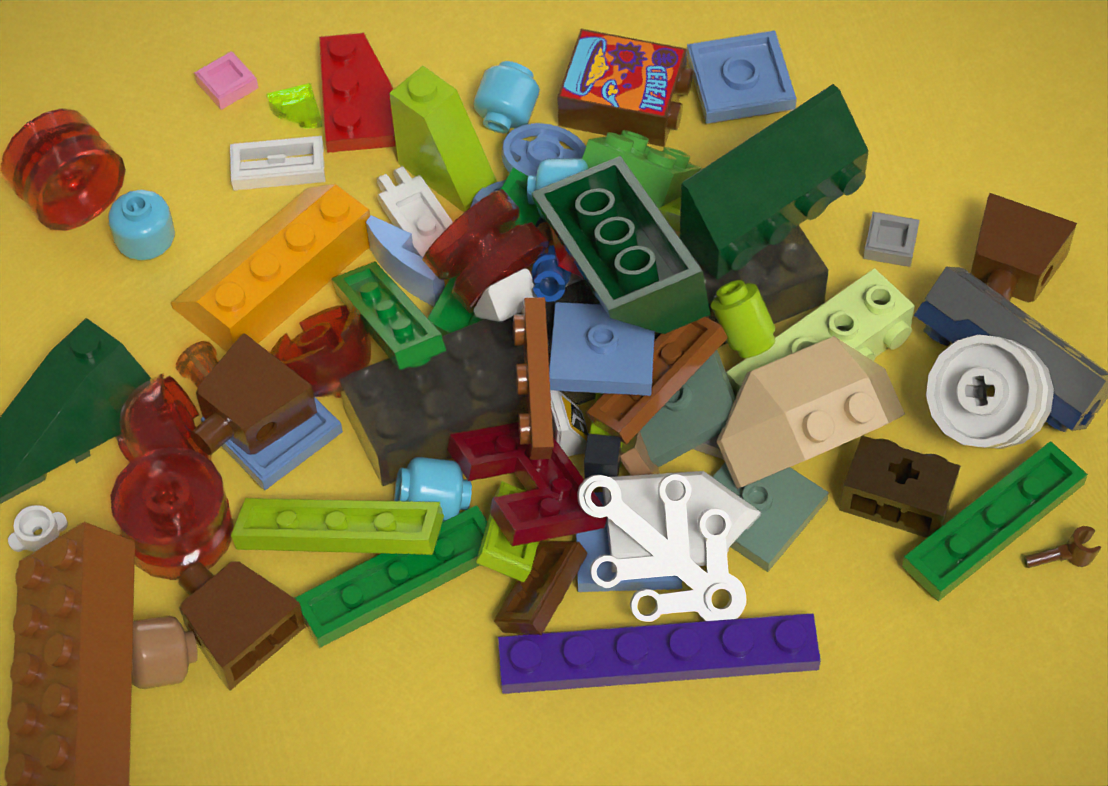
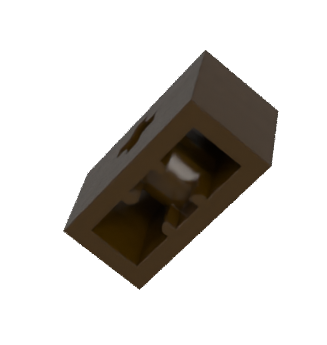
[840,435,961,538]

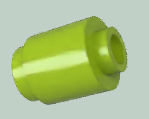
[711,280,775,358]

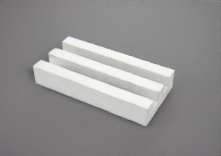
[230,136,326,190]

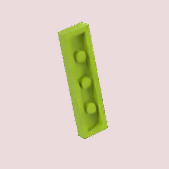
[231,498,444,555]

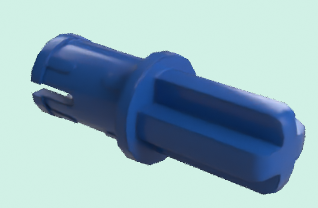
[531,245,571,302]

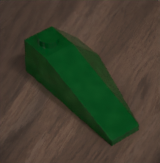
[0,318,167,504]

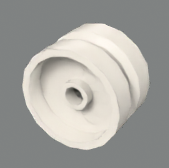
[926,335,1054,449]

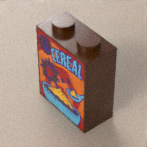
[557,29,693,147]

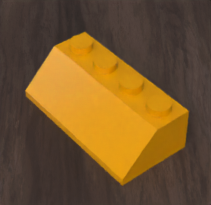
[171,184,370,352]

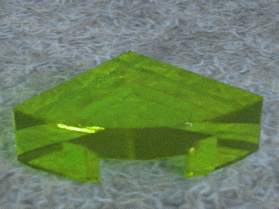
[267,83,323,128]

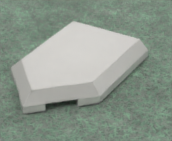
[602,471,761,572]

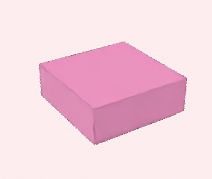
[194,51,258,110]

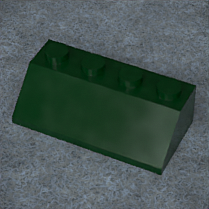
[679,84,869,280]
[531,156,710,334]

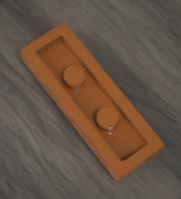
[513,297,554,460]
[586,317,728,445]

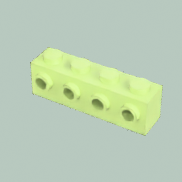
[726,268,915,397]

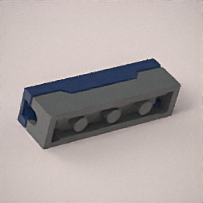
[914,266,1108,432]

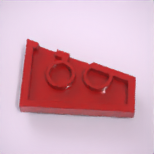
[319,33,396,153]

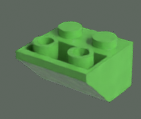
[582,130,702,208]

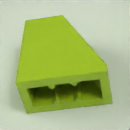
[389,66,496,213]

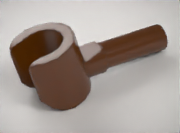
[1024,526,1102,568]

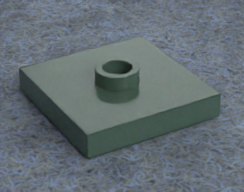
[640,350,736,467]
[713,462,829,572]

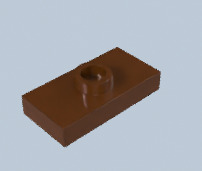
[494,541,588,635]

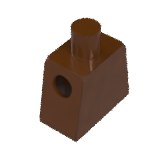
[971,193,1077,303]
[190,333,317,455]
[178,561,306,691]

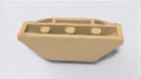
[717,336,905,489]

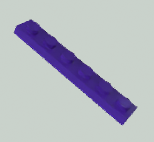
[498,613,821,694]

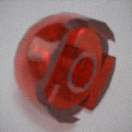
[271,305,372,398]
[117,374,212,476]

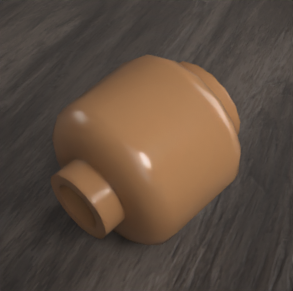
[132,616,197,689]

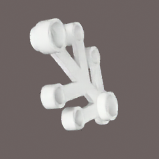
[577,474,746,622]

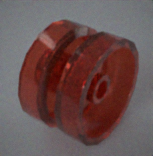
[0,108,126,231]
[422,189,549,313]
[110,446,234,580]

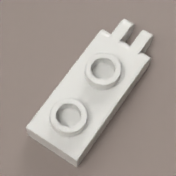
[377,166,469,271]

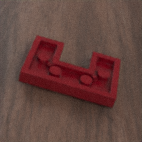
[447,422,607,547]

